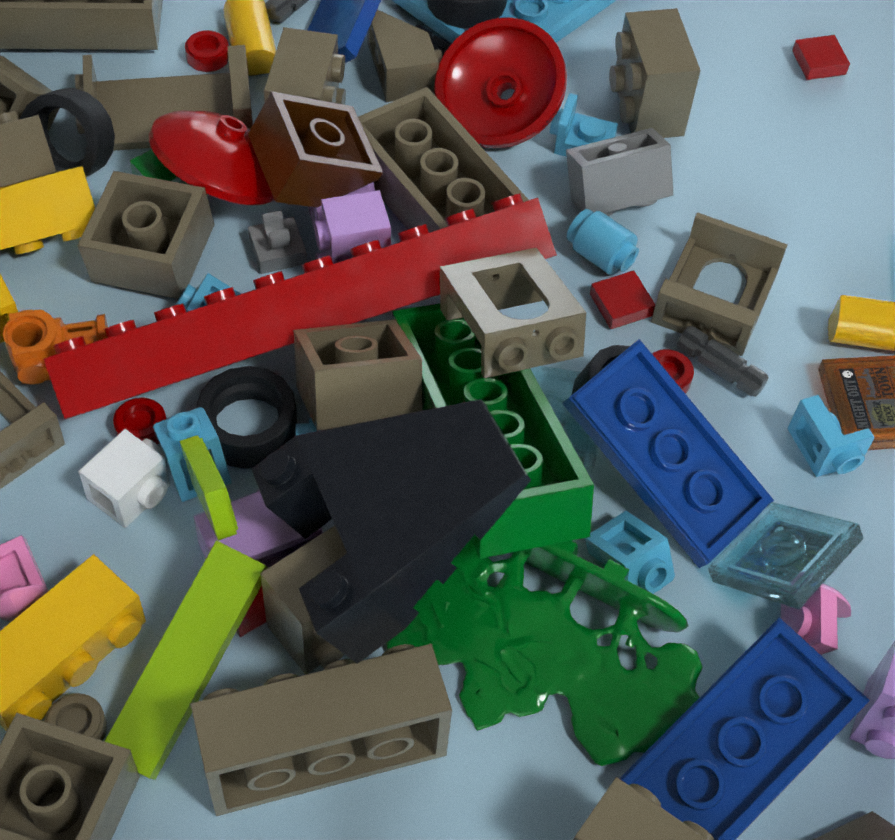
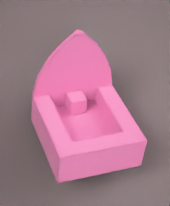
[0,535,48,621]
[781,577,851,655]

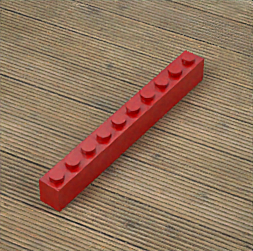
[43,193,557,419]

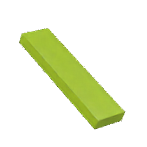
[104,540,268,780]

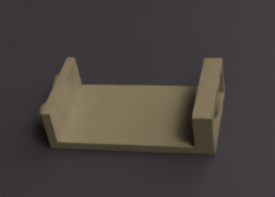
[75,45,253,151]

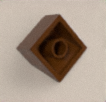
[248,91,383,208]

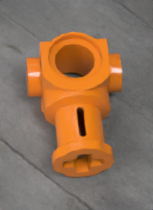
[3,309,108,385]

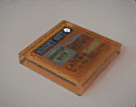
[818,355,895,450]

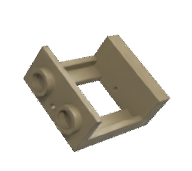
[651,212,788,356]
[440,248,586,378]
[0,371,65,489]

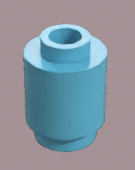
[566,209,639,275]

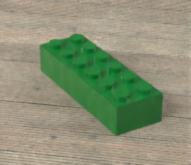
[392,303,594,559]

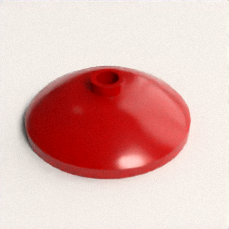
[435,18,567,148]
[149,110,274,205]

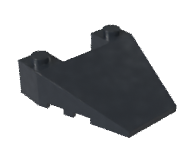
[251,399,531,664]

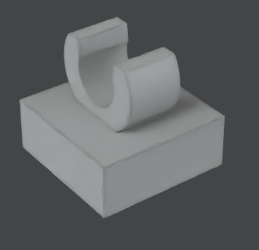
[248,210,307,274]

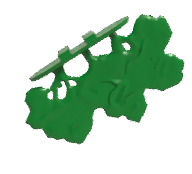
[386,540,703,766]

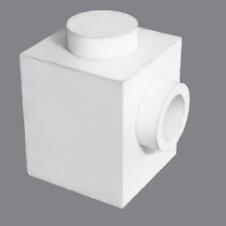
[78,429,170,528]

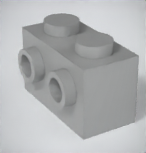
[566,128,674,216]

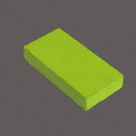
[179,435,238,541]

